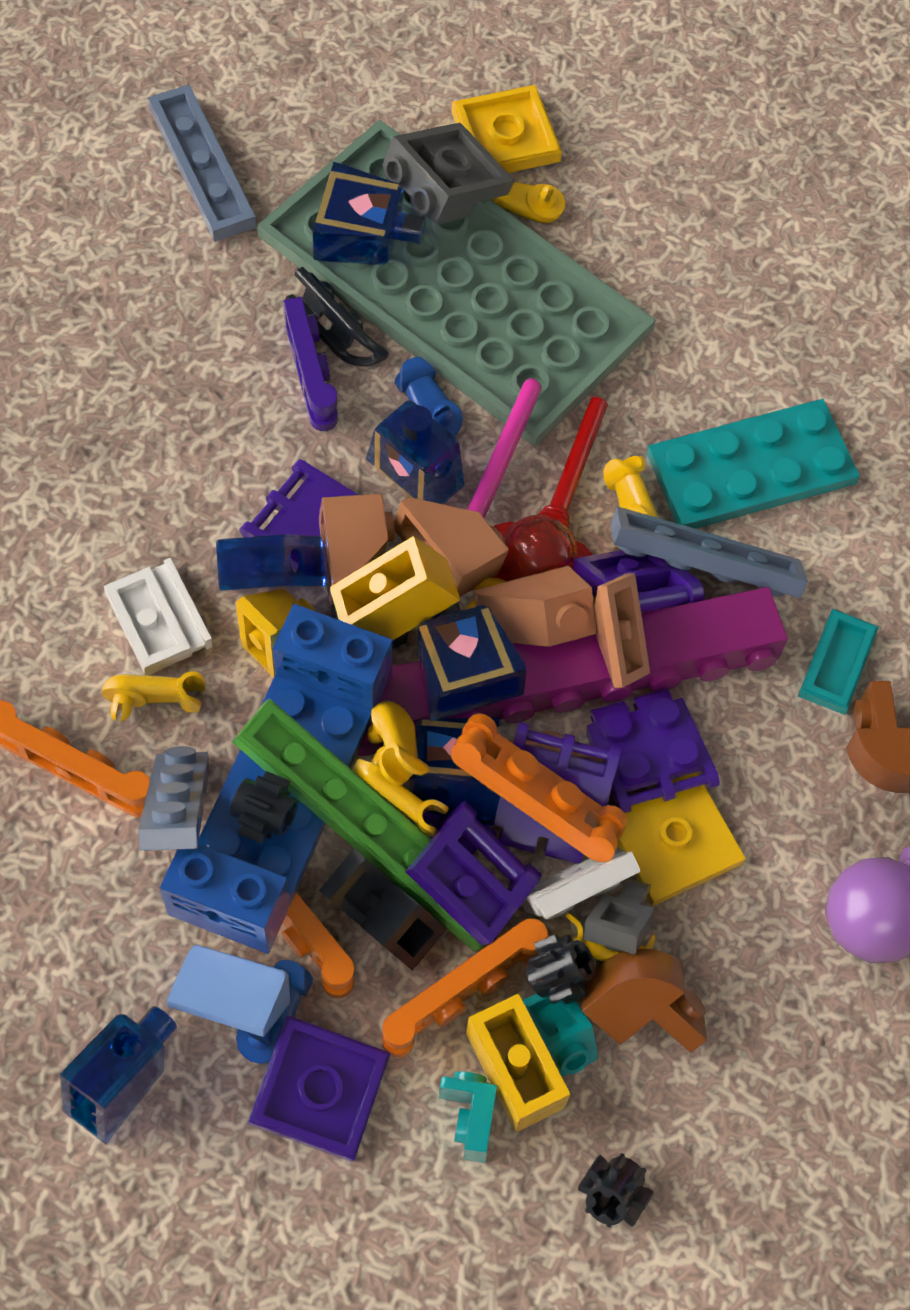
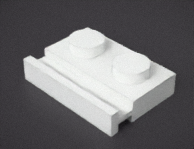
[104,558,213,675]
[522,849,641,920]

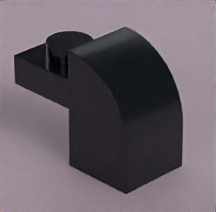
[319,848,447,971]

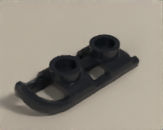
[285,267,389,366]

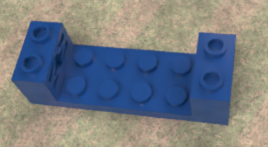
[159,603,393,954]

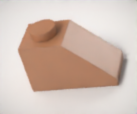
[318,494,395,610]
[394,497,509,597]
[474,566,597,647]

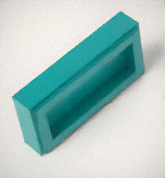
[798,608,879,715]

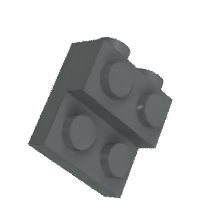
[382,122,515,225]

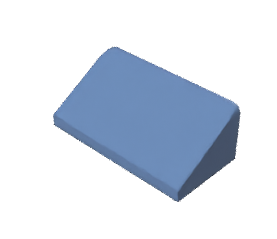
[166,945,290,1037]

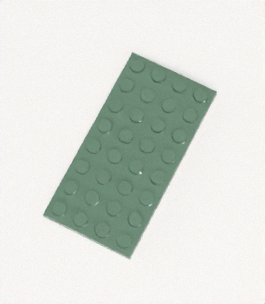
[257,120,656,447]

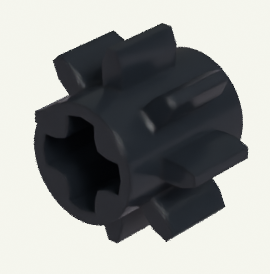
[230,771,298,844]
[526,934,595,1004]
[578,1153,654,1228]

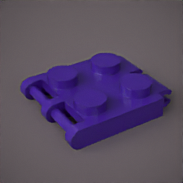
[239,459,358,585]
[587,689,720,813]
[493,722,621,864]

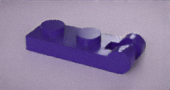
[283,297,338,431]

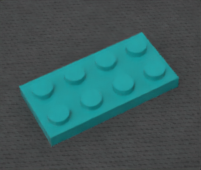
[646,398,860,529]

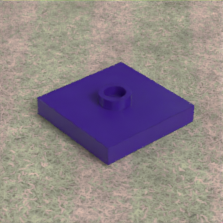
[247,1015,391,1162]

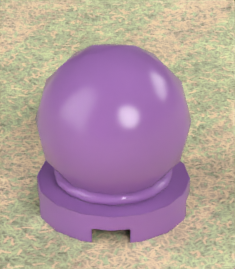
[825,847,910,964]

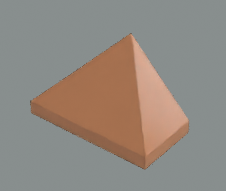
[594,573,650,688]

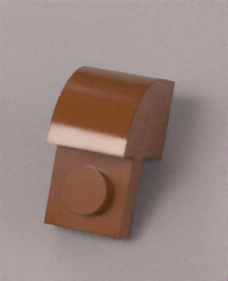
[846,681,910,793]
[581,949,707,1053]

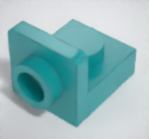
[522,993,598,1077]
[439,1071,497,1163]

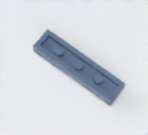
[148,85,257,242]
[610,506,808,598]
[138,746,209,851]

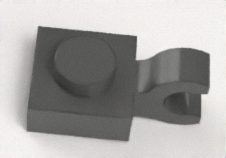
[584,879,655,954]

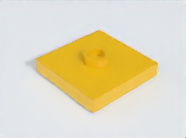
[451,84,562,173]
[618,772,746,907]

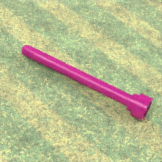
[467,379,541,519]

